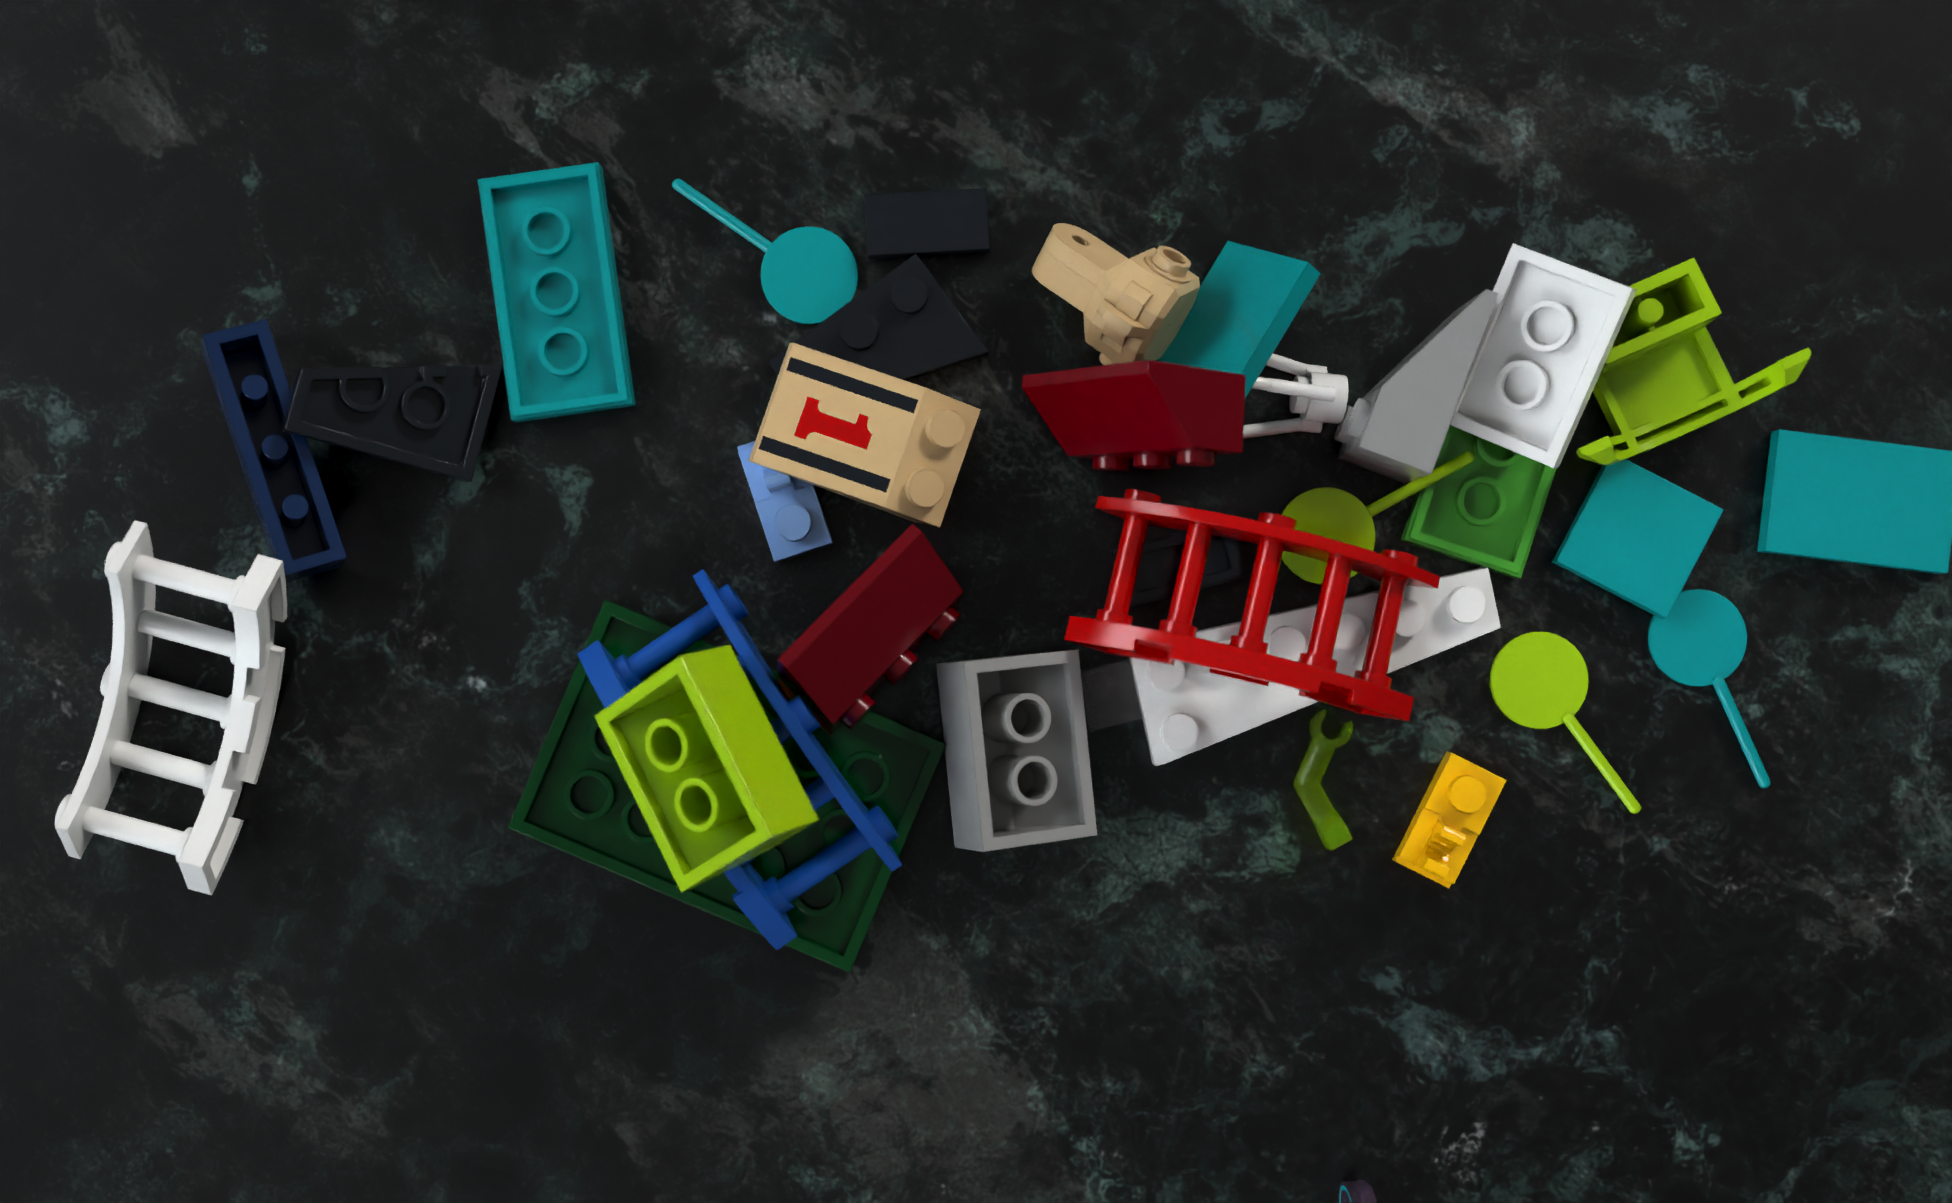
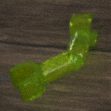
[1294,709,1353,851]

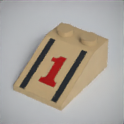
[748,343,981,527]

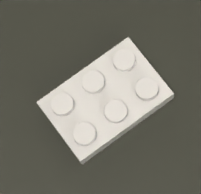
[1450,244,1637,468]

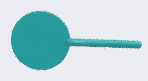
[672,179,858,325]
[1648,589,1771,788]

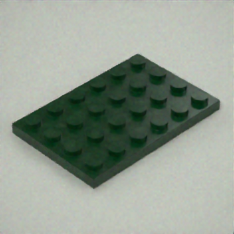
[508,600,946,972]

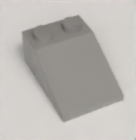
[1334,289,1498,484]

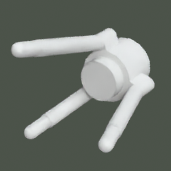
[1243,354,1349,439]

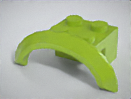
[1576,258,1812,466]

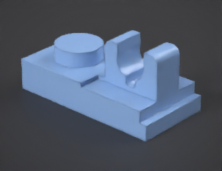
[737,441,834,563]

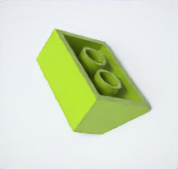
[594,645,819,893]

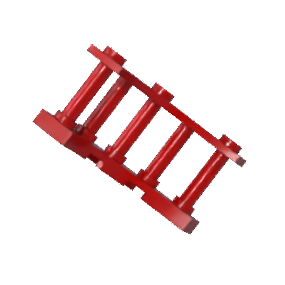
[1064,489,1440,722]

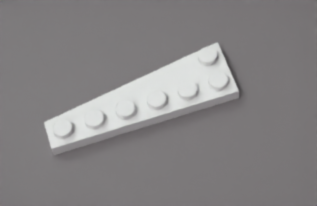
[1129,567,1501,766]

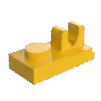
[1392,751,1507,888]

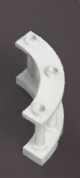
[55,520,287,895]

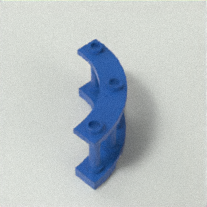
[577,569,902,951]

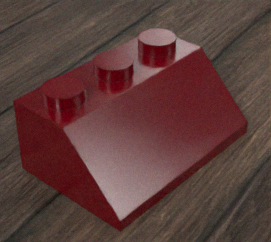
[1022,360,1246,472]
[777,524,963,735]

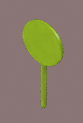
[1281,451,1474,584]
[1490,632,1641,814]

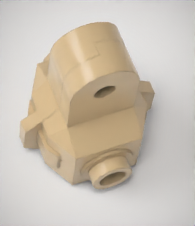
[1032,223,1200,365]

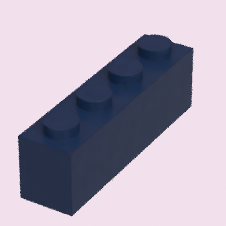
[202,319,347,583]

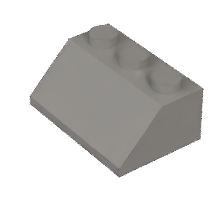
[936,649,1097,852]

